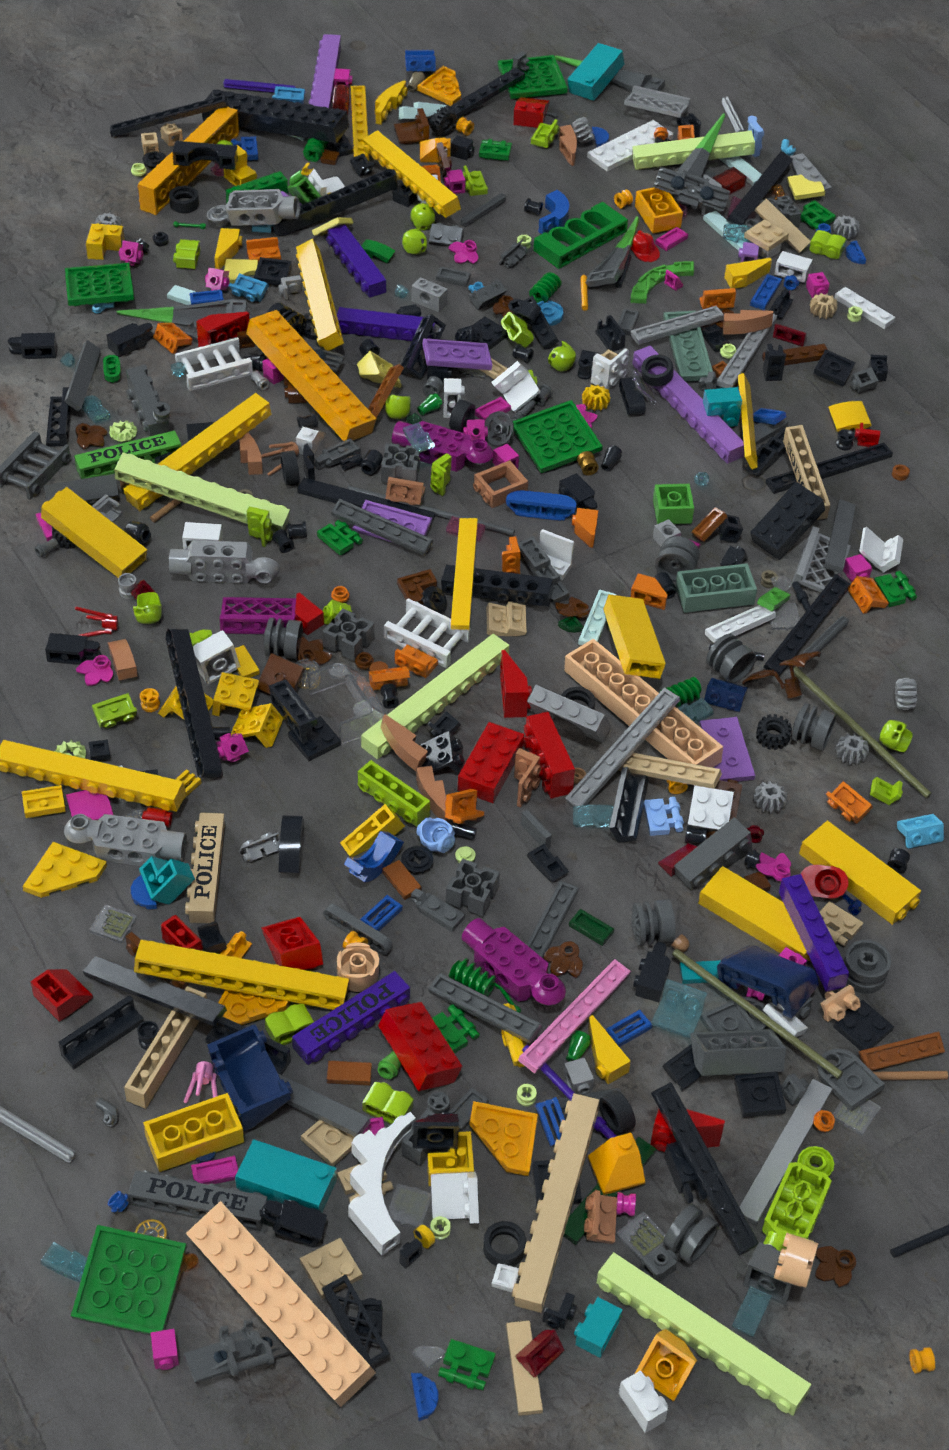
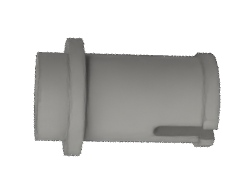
[250,371,269,390]

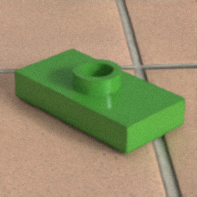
[757,587,790,611]

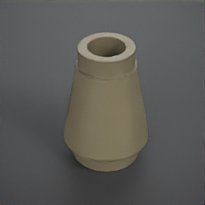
[407,71,425,92]

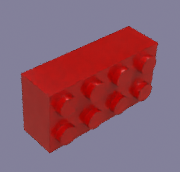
[524,712,575,799]
[457,722,524,803]
[378,1002,463,1091]

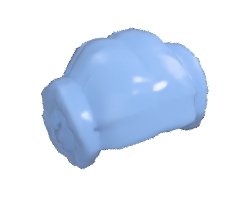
[416,818,455,853]

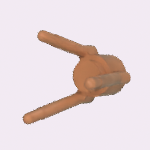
[261,441,299,476]

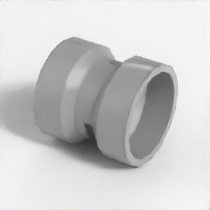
[118,573,137,599]

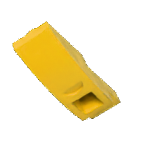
[375,81,408,125]

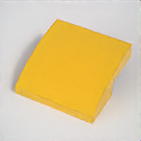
[828,401,872,432]

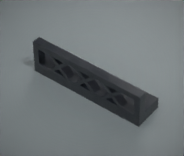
[401,314,446,379]
[46,387,71,447]
[269,679,318,744]
[609,767,649,843]
[58,995,144,1070]
[205,1016,291,1075]
[321,1274,390,1371]

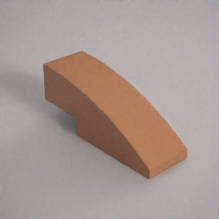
[558,125,577,166]
[723,310,773,334]
[239,432,262,475]
[108,639,137,680]
[381,714,428,771]
[416,766,449,822]

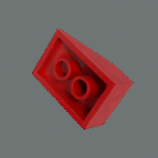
[513,97,550,128]
[196,311,250,347]
[500,650,532,718]
[261,917,323,970]
[650,1109,725,1151]

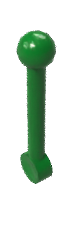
[173,221,206,229]
[495,982,521,1013]

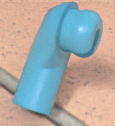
[781,139,796,156]
[92,302,114,314]

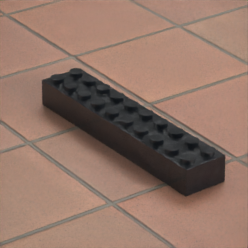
[202,89,349,143]

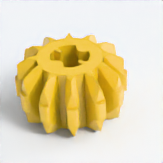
[582,385,611,412]

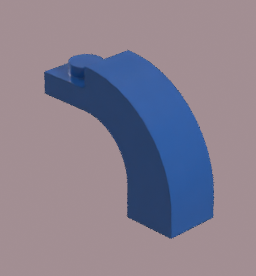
[538,190,569,234]
[344,831,404,882]

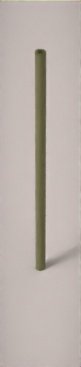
[794,667,932,799]
[672,949,843,1079]

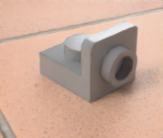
[279,275,301,300]

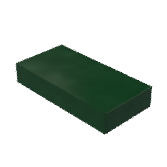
[569,909,614,946]

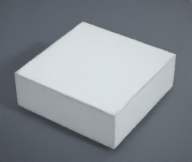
[491,1264,519,1292]

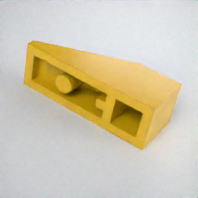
[214,228,243,269]
[724,258,772,289]
[340,804,405,857]
[588,1015,631,1084]

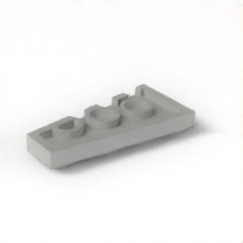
[790,153,832,194]

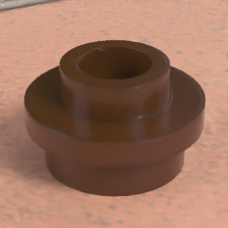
[355,652,374,670]

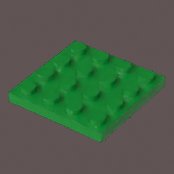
[498,55,568,99]
[65,263,134,307]
[513,400,603,473]
[71,1225,187,1335]

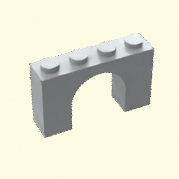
[527,685,611,744]

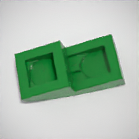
[361,239,395,264]

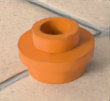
[654,127,669,140]
[331,586,349,603]
[813,1110,835,1132]

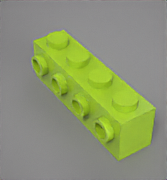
[358,760,430,827]

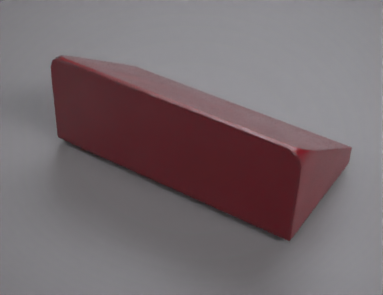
[773,324,807,347]
[658,843,697,877]
[515,1330,565,1377]

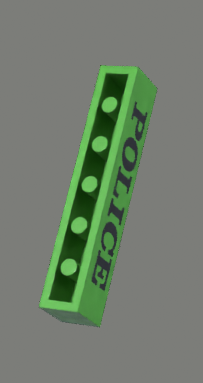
[74,430,181,479]

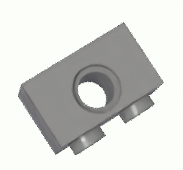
[411,277,448,313]

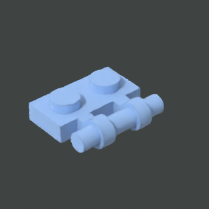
[643,797,684,836]

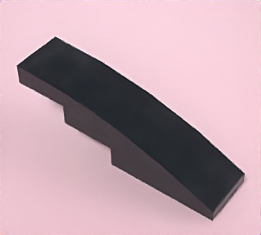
[743,428,787,476]

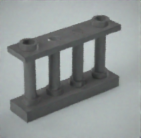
[0,431,71,500]

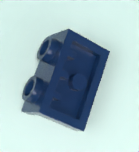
[704,678,748,712]

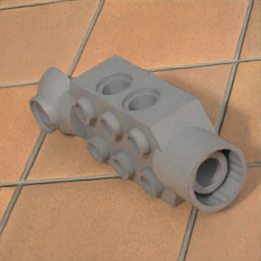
[207,189,300,227]
[169,540,280,583]
[64,814,187,866]

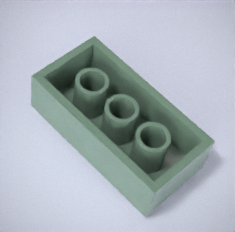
[675,563,757,613]

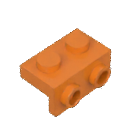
[826,781,873,824]
[445,789,484,824]

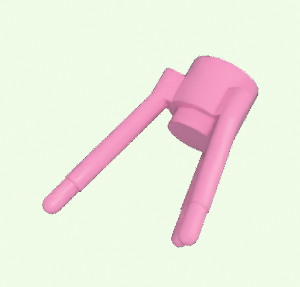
[184,1061,218,1103]

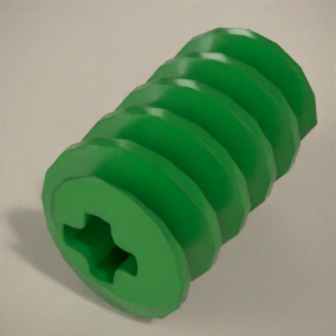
[303,138,328,162]
[529,272,562,303]
[659,677,702,708]
[449,958,496,997]

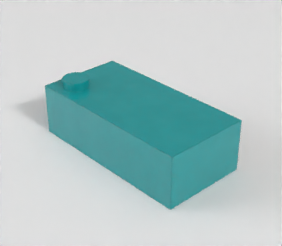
[567,43,624,101]
[235,1139,337,1213]

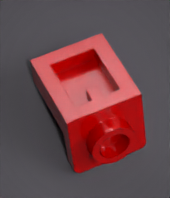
[855,422,880,447]

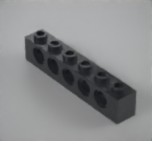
[441,564,553,607]

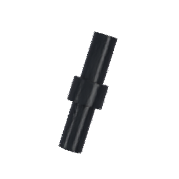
[792,581,811,611]

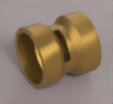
[577,451,599,476]

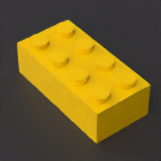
[143,1093,244,1172]

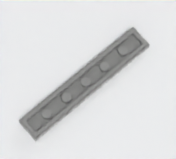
[630,306,724,345]

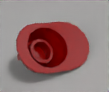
[630,230,660,262]
[801,865,849,899]

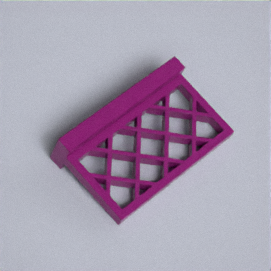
[220,597,296,634]

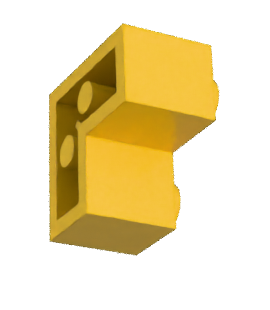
[224,145,257,186]
[86,224,125,260]
[427,1131,474,1186]

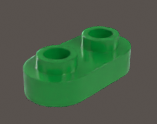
[103,355,121,382]

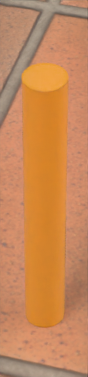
[581,275,588,311]

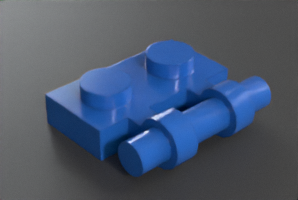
[231,136,258,161]

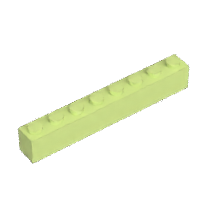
[632,131,755,170]

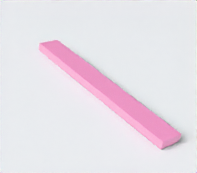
[518,959,631,1073]

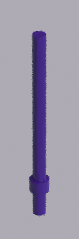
[522,1045,617,1140]

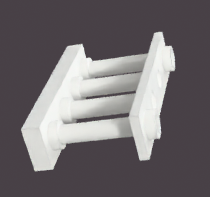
[175,337,253,391]
[384,599,471,668]

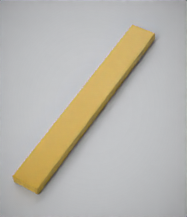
[351,86,369,161]
[738,373,758,469]
[451,518,478,630]

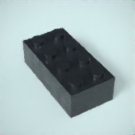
[750,482,825,560]

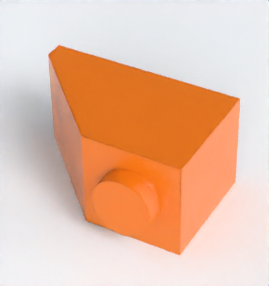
[572,508,598,548]
[631,573,667,610]

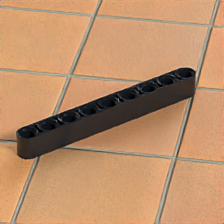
[726,151,793,230]
[273,169,398,236]
[165,628,222,778]

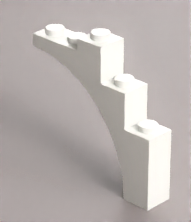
[348,1112,416,1255]

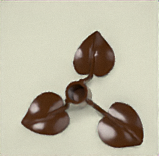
[742,651,821,698]

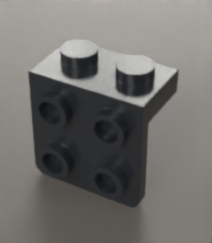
[419,731,465,775]

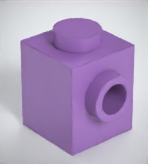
[738,242,759,262]

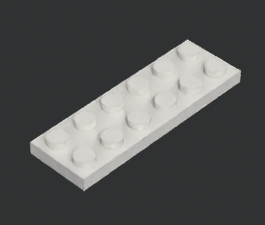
[587,120,673,172]

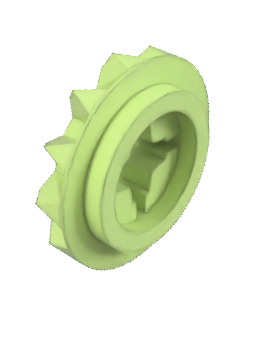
[109,420,137,441]
[54,740,86,758]

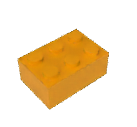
[635,187,683,233]

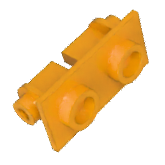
[220,931,252,958]

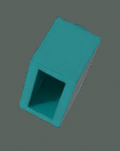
[574,1297,623,1358]

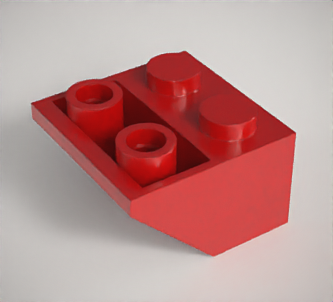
[30,969,93,1022]

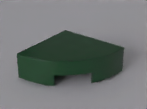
[558,616,584,633]

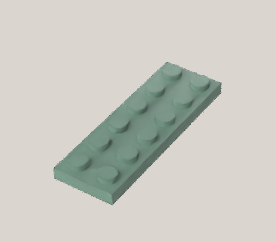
[663,311,713,382]

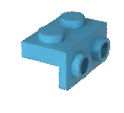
[272,86,305,104]
[229,273,269,303]

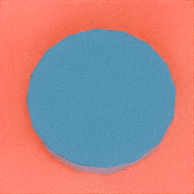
[537,301,564,326]

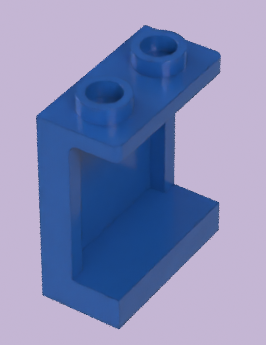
[405,50,436,71]

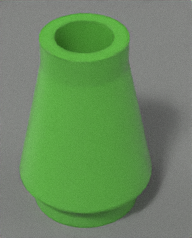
[378,1051,401,1079]

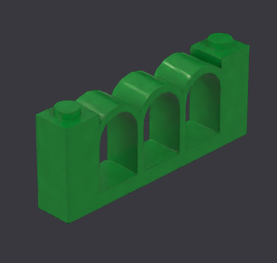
[533,202,628,269]

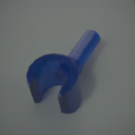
[842,893,862,916]

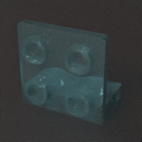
[651,979,707,1038]

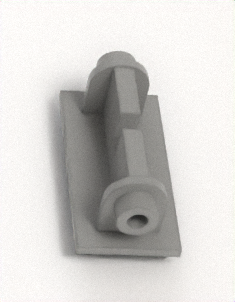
[239,832,280,862]

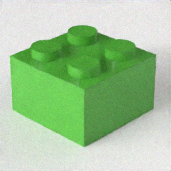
[653,484,694,524]

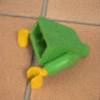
[287,163,331,205]

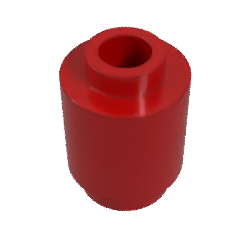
[142,807,173,828]

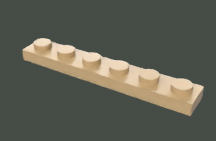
[618,753,722,789]

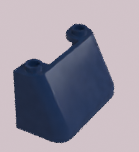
[717,945,819,1019]
[207,1024,293,1132]

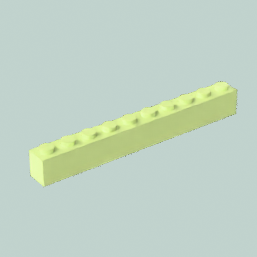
[115,453,290,533]
[361,634,509,760]
[596,1252,811,1416]

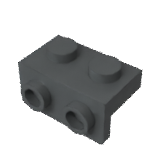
[429,223,464,246]

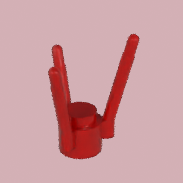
[74,607,118,637]

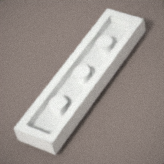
[834,287,895,329]
[705,605,776,643]

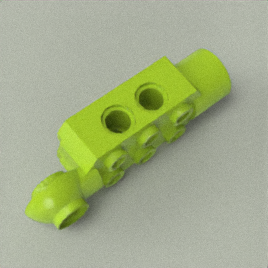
[762,1146,834,1252]

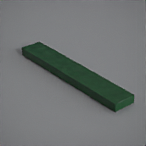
[564,1137,656,1245]

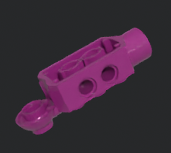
[392,421,494,472]
[461,918,566,1005]

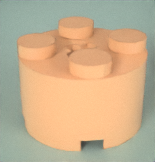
[337,943,379,992]
[774,1232,818,1288]

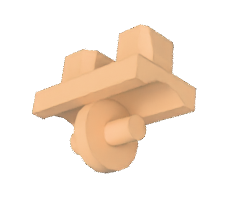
[820,985,861,1022]

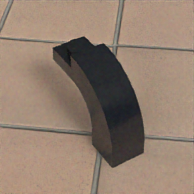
[278,815,304,873]

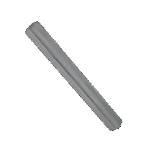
[0,1106,76,1163]

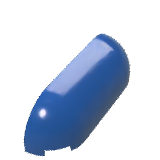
[506,490,576,520]

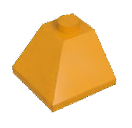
[420,138,451,163]
[588,1133,645,1195]
[634,1328,697,1401]

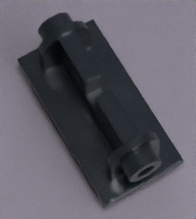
[769,289,794,319]
[455,325,482,342]

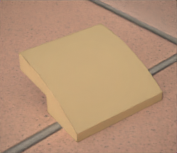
[486,602,527,636]

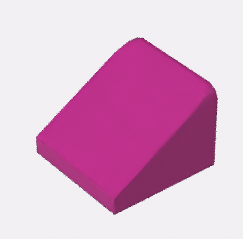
[664,270,683,291]

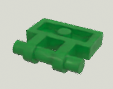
[479,139,512,161]
[799,200,836,229]
[317,520,363,555]
[874,570,917,607]
[432,1004,480,1054]
[438,1339,496,1391]

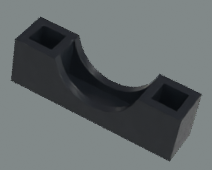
[172,141,238,170]

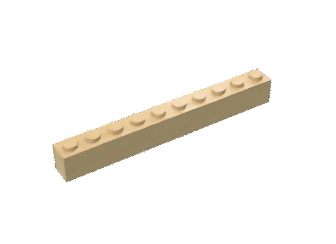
[512,1093,599,1313]

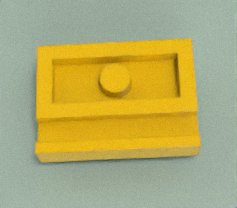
[22,785,66,818]

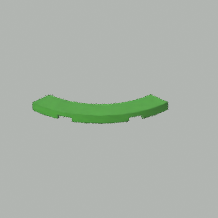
[630,261,694,304]

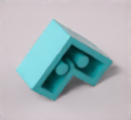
[703,387,742,427]
[139,856,195,905]

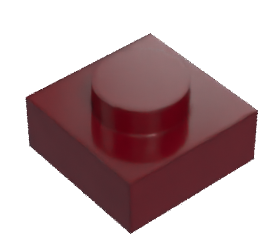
[131,580,156,600]

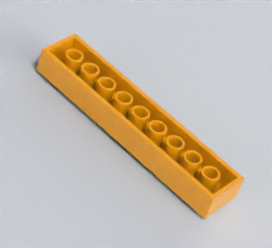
[138,106,239,215]
[246,310,376,441]

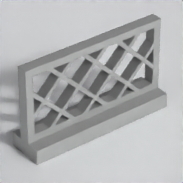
[624,85,691,118]
[791,526,850,592]

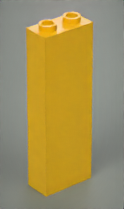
[41,487,147,578]
[603,594,666,679]
[799,820,921,925]
[698,866,810,961]

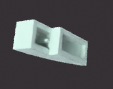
[398,102,446,120]

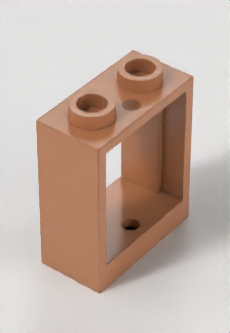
[473,461,528,508]

